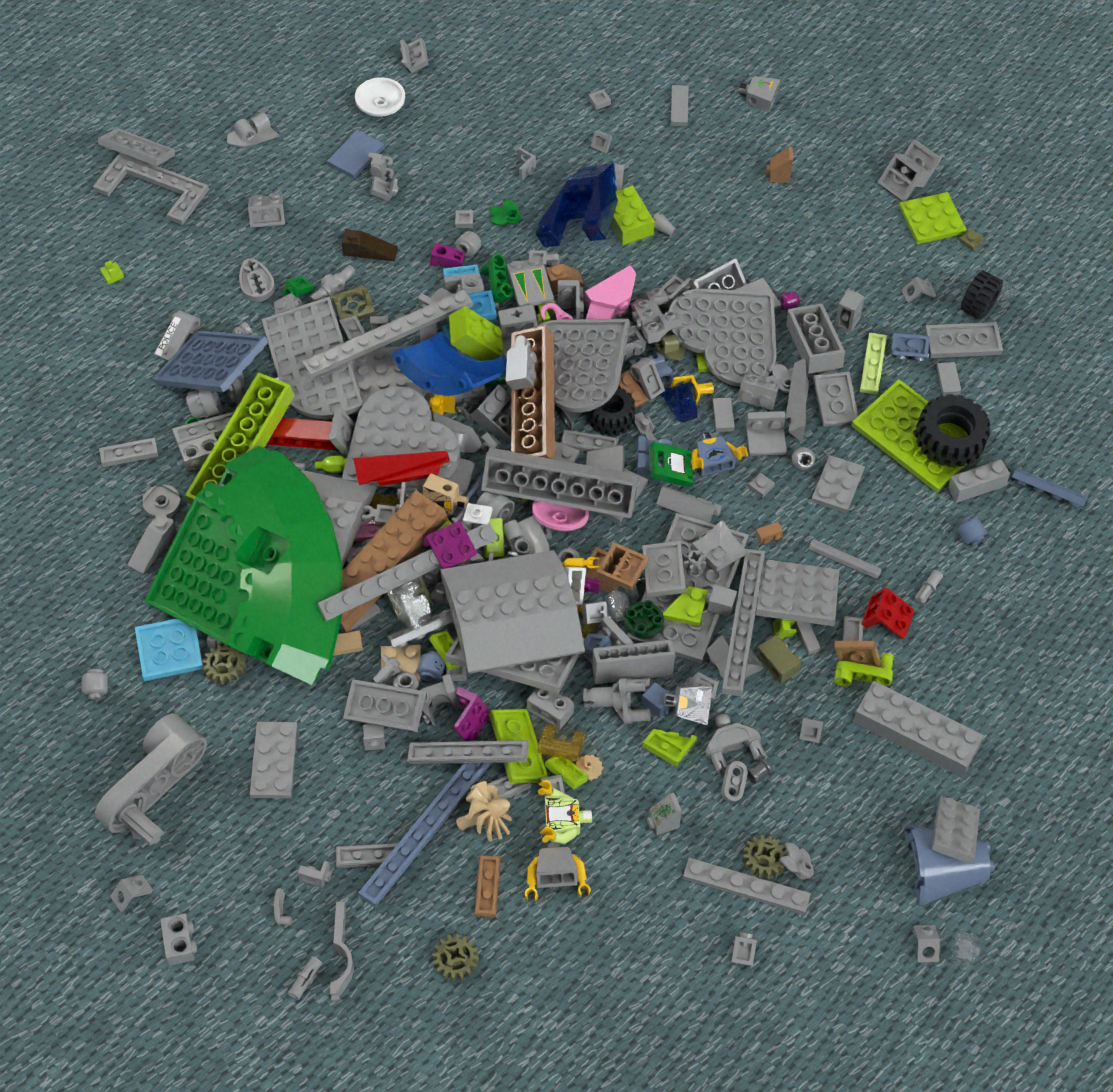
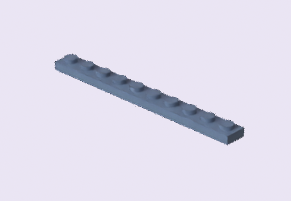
[358,740,492,907]

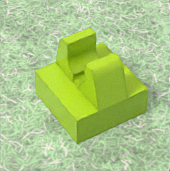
[100,260,124,284]
[773,618,797,640]

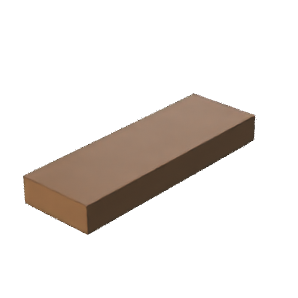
[475,855,501,918]

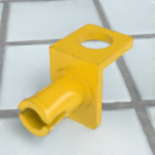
[670,375,714,405]

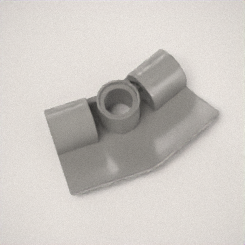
[503,516,549,556]

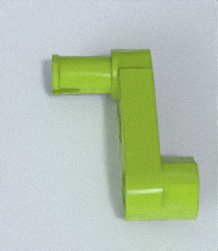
[834,653,894,687]

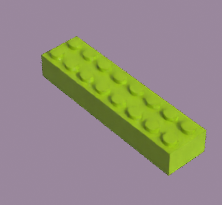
[185,372,295,505]

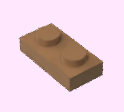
[618,370,649,408]

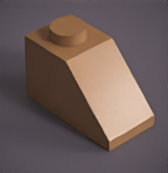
[766,147,793,183]
[546,264,585,293]

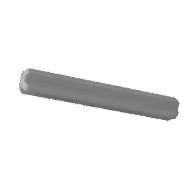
[809,539,882,579]

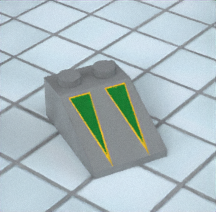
[506,258,554,307]

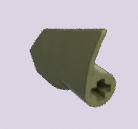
[644,331,686,360]

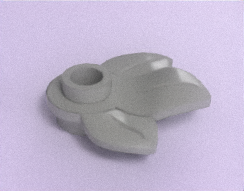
[764,364,793,394]
[780,842,814,880]

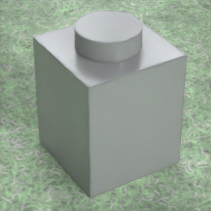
[706,585,737,617]

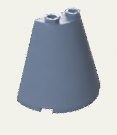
[904,825,995,905]

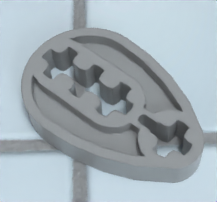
[239,258,275,302]

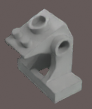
[420,674,464,726]

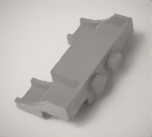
[630,288,682,344]

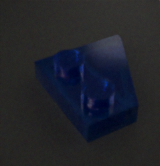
[660,382,698,422]

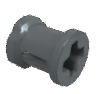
[747,758,772,784]

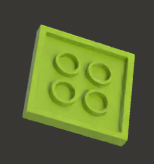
[899,192,967,244]

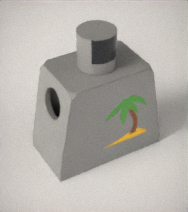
[738,76,780,112]

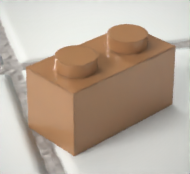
[756,522,783,544]

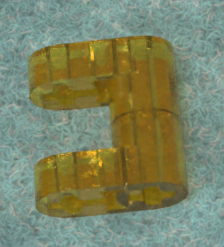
[537,724,586,762]

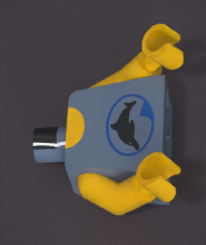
[691,432,748,476]

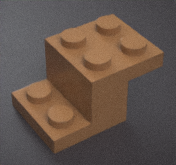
[584,542,649,595]

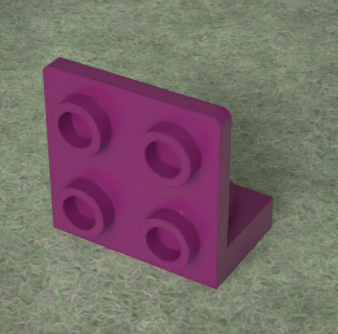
[422,520,478,569]
[454,687,490,741]

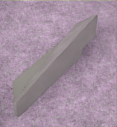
[785,359,809,441]

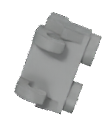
[368,152,394,182]

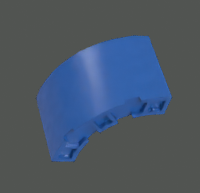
[390,331,507,396]

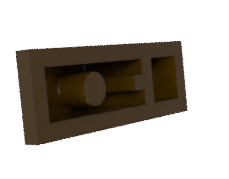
[342,229,398,262]

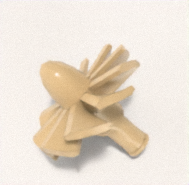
[456,781,512,842]

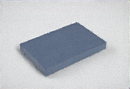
[327,130,385,179]

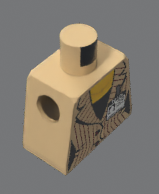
[423,474,468,516]

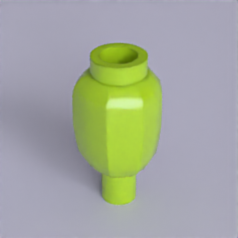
[315,455,347,473]

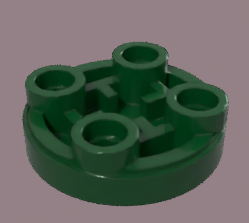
[625,600,664,639]

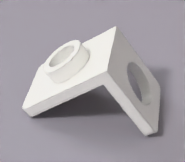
[463,503,493,529]

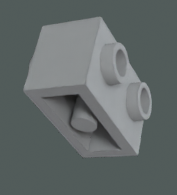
[527,688,574,730]

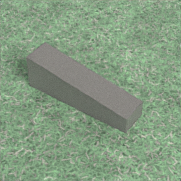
[794,621,821,655]

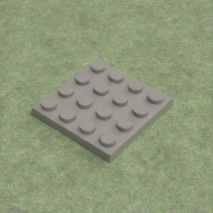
[756,559,839,626]

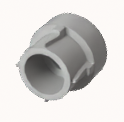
[186,389,222,419]
[476,492,515,525]

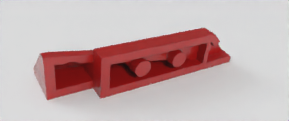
[354,451,450,486]

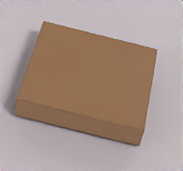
[834,641,881,667]

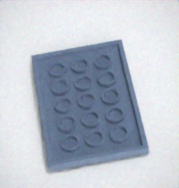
[152,330,269,392]

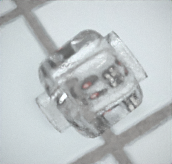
[604,591,630,621]

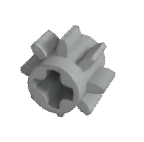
[683,550,706,574]

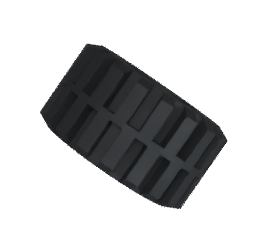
[961,270,1003,320]
[588,387,635,436]

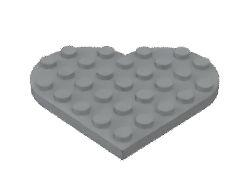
[669,289,777,387]
[537,319,630,412]
[342,387,460,488]

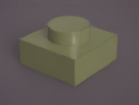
[959,229,984,251]

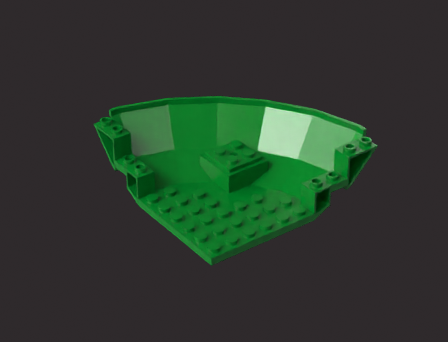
[144,446,343,685]

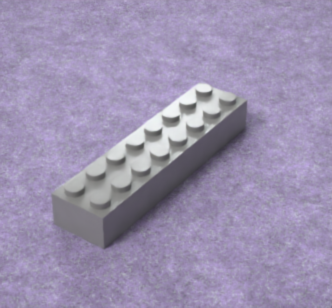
[481,448,639,518]

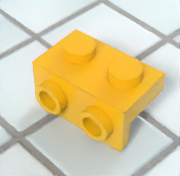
[429,394,455,422]

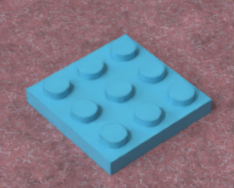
[135,619,203,681]

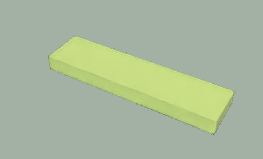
[860,333,887,395]

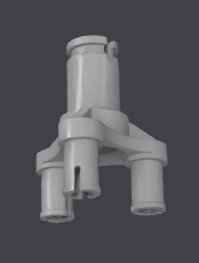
[583,678,651,724]

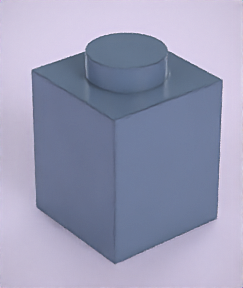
[642,682,673,718]

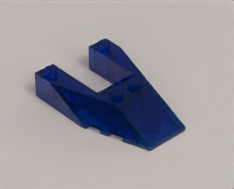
[535,163,618,247]

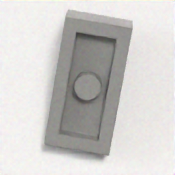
[629,358,665,400]

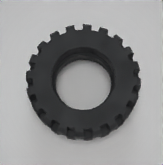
[915,394,991,467]

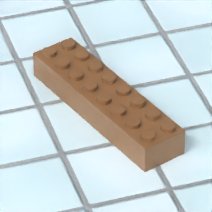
[511,325,555,459]
[339,490,448,633]

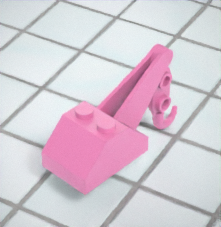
[540,265,636,320]

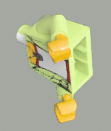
[538,780,592,844]

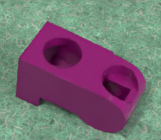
[430,243,465,268]

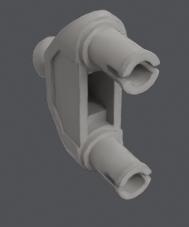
[705,714,767,774]

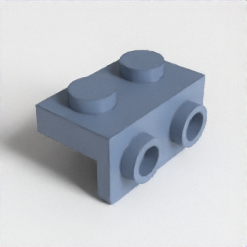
[891,333,930,361]

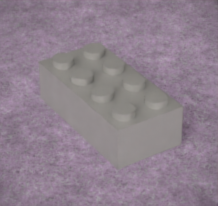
[787,303,845,374]

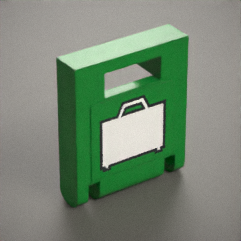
[649,441,694,487]

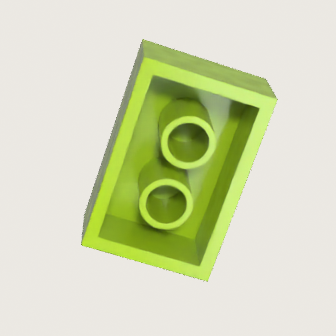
[601,186,655,245]
[449,306,504,361]

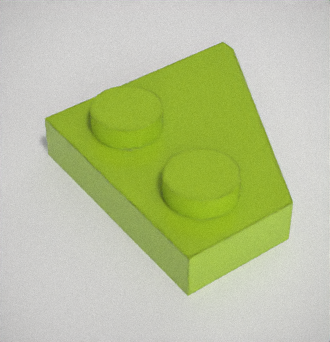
[663,586,708,627]
[642,729,697,767]

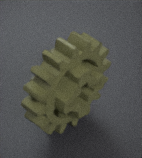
[202,644,246,685]
[742,835,788,879]
[432,934,479,982]

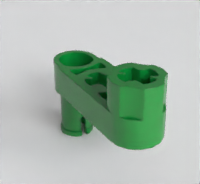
[481,254,514,304]

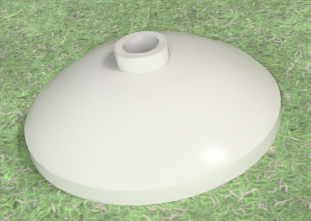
[355,78,405,117]

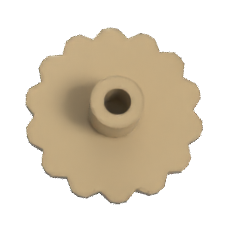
[576,755,603,781]

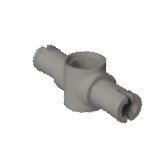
[309,265,356,302]

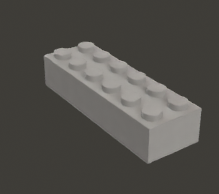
[853,681,984,777]

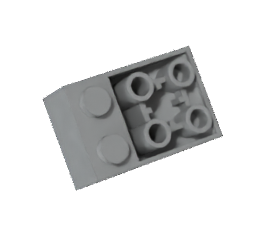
[469,384,511,443]

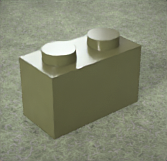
[756,635,801,684]

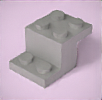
[878,140,942,201]

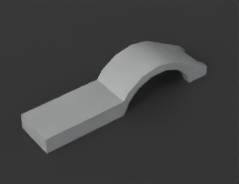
[330,902,354,1001]

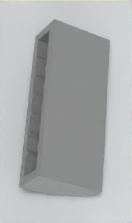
[592,640,675,684]

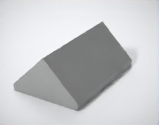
[691,258,747,290]

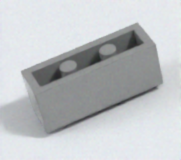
[948,459,1010,503]

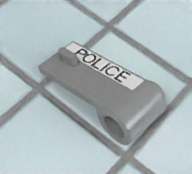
[154,310,201,361]

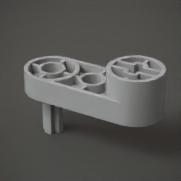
[95,713,207,846]

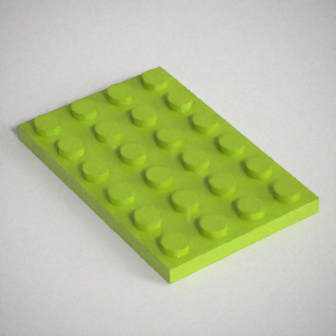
[851,379,968,493]

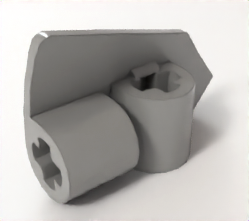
[227,112,279,148]
[433,412,483,453]

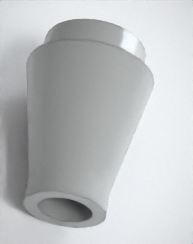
[653,213,676,237]

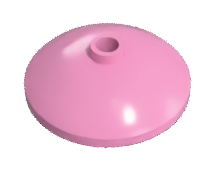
[532,501,589,531]

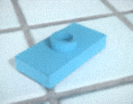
[443,265,480,277]

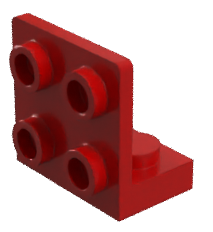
[861,587,914,639]

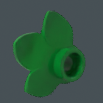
[490,199,521,225]

